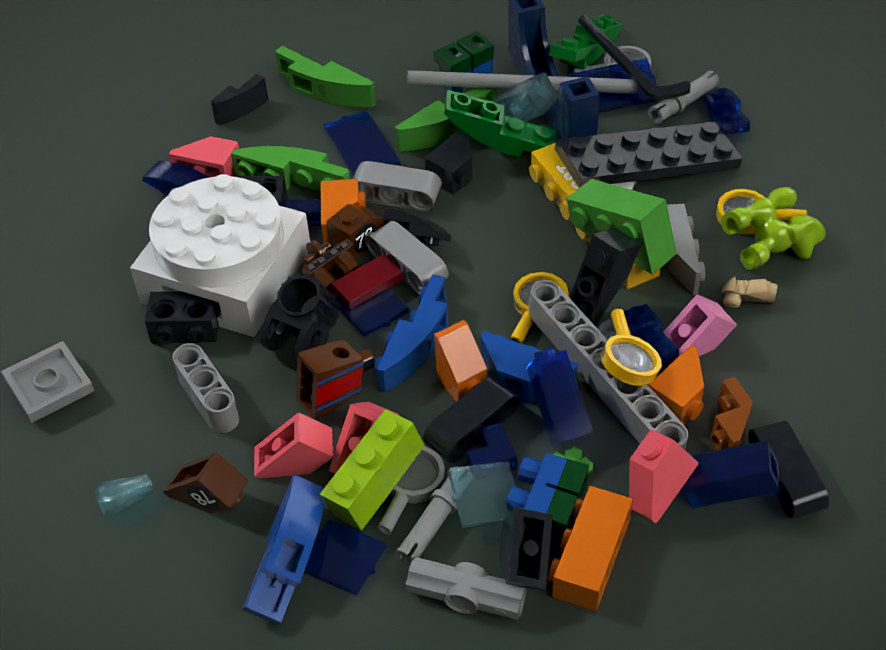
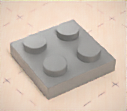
[1,341,94,423]

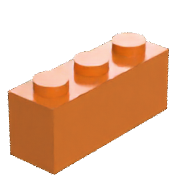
[548,486,633,612]

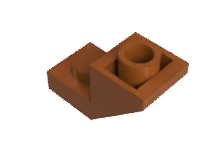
[710,377,753,464]

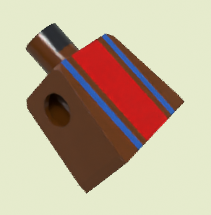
[296,340,375,420]

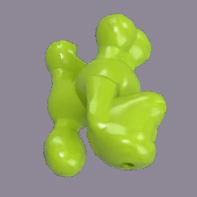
[721,187,826,270]

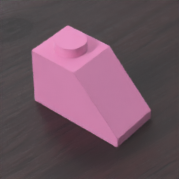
[653,295,737,364]

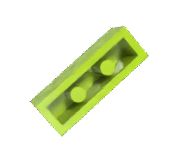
[320,409,425,531]

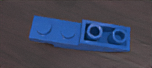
[374,274,449,392]
[242,474,325,625]

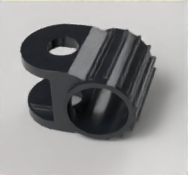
[261,273,340,360]

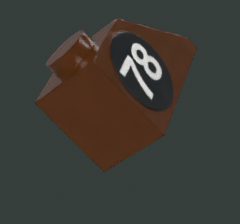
[327,204,390,259]
[163,452,248,514]

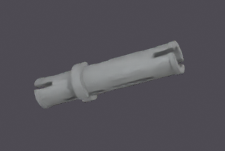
[648,70,720,124]
[395,466,473,566]

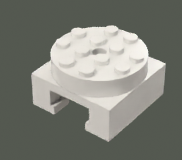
[130,174,310,337]

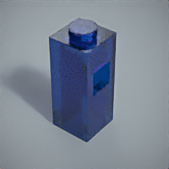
[526,348,593,446]
[679,440,781,508]

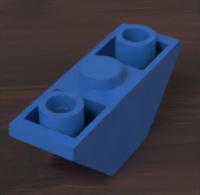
[481,331,578,403]

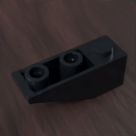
[569,228,642,327]

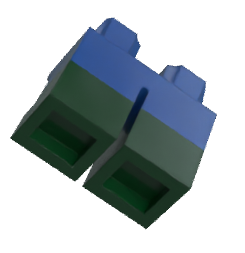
[433,31,494,94]
[506,453,589,540]

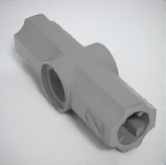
[406,557,527,620]

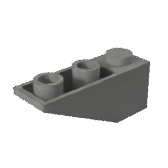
[664,204,705,295]

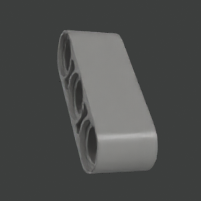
[353,161,442,211]
[365,221,449,295]
[172,343,239,433]

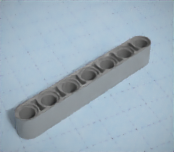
[529,280,688,450]

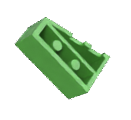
[566,179,677,275]

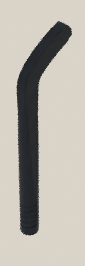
[578,14,691,100]

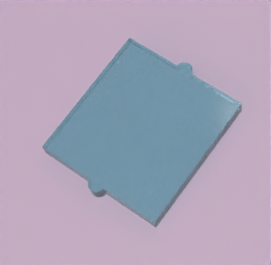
[447,462,519,528]

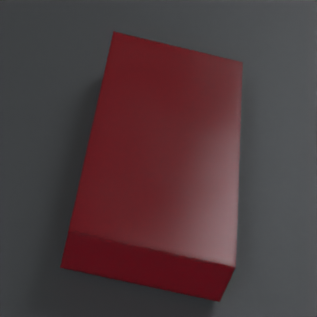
[331,254,403,309]

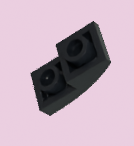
[211,74,269,125]
[383,207,451,246]

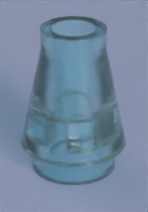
[95,473,153,515]

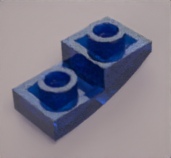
[704,88,750,135]
[142,161,211,196]
[624,304,679,371]

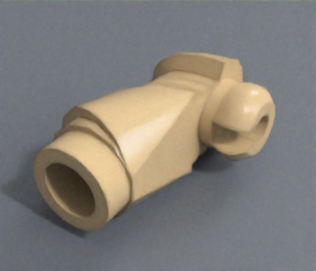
[721,276,777,308]

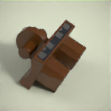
[302,238,359,291]

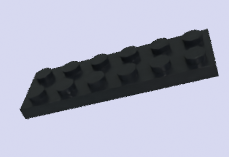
[554,122,743,188]

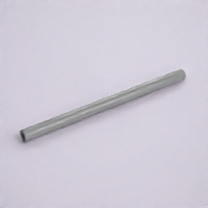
[407,70,638,94]

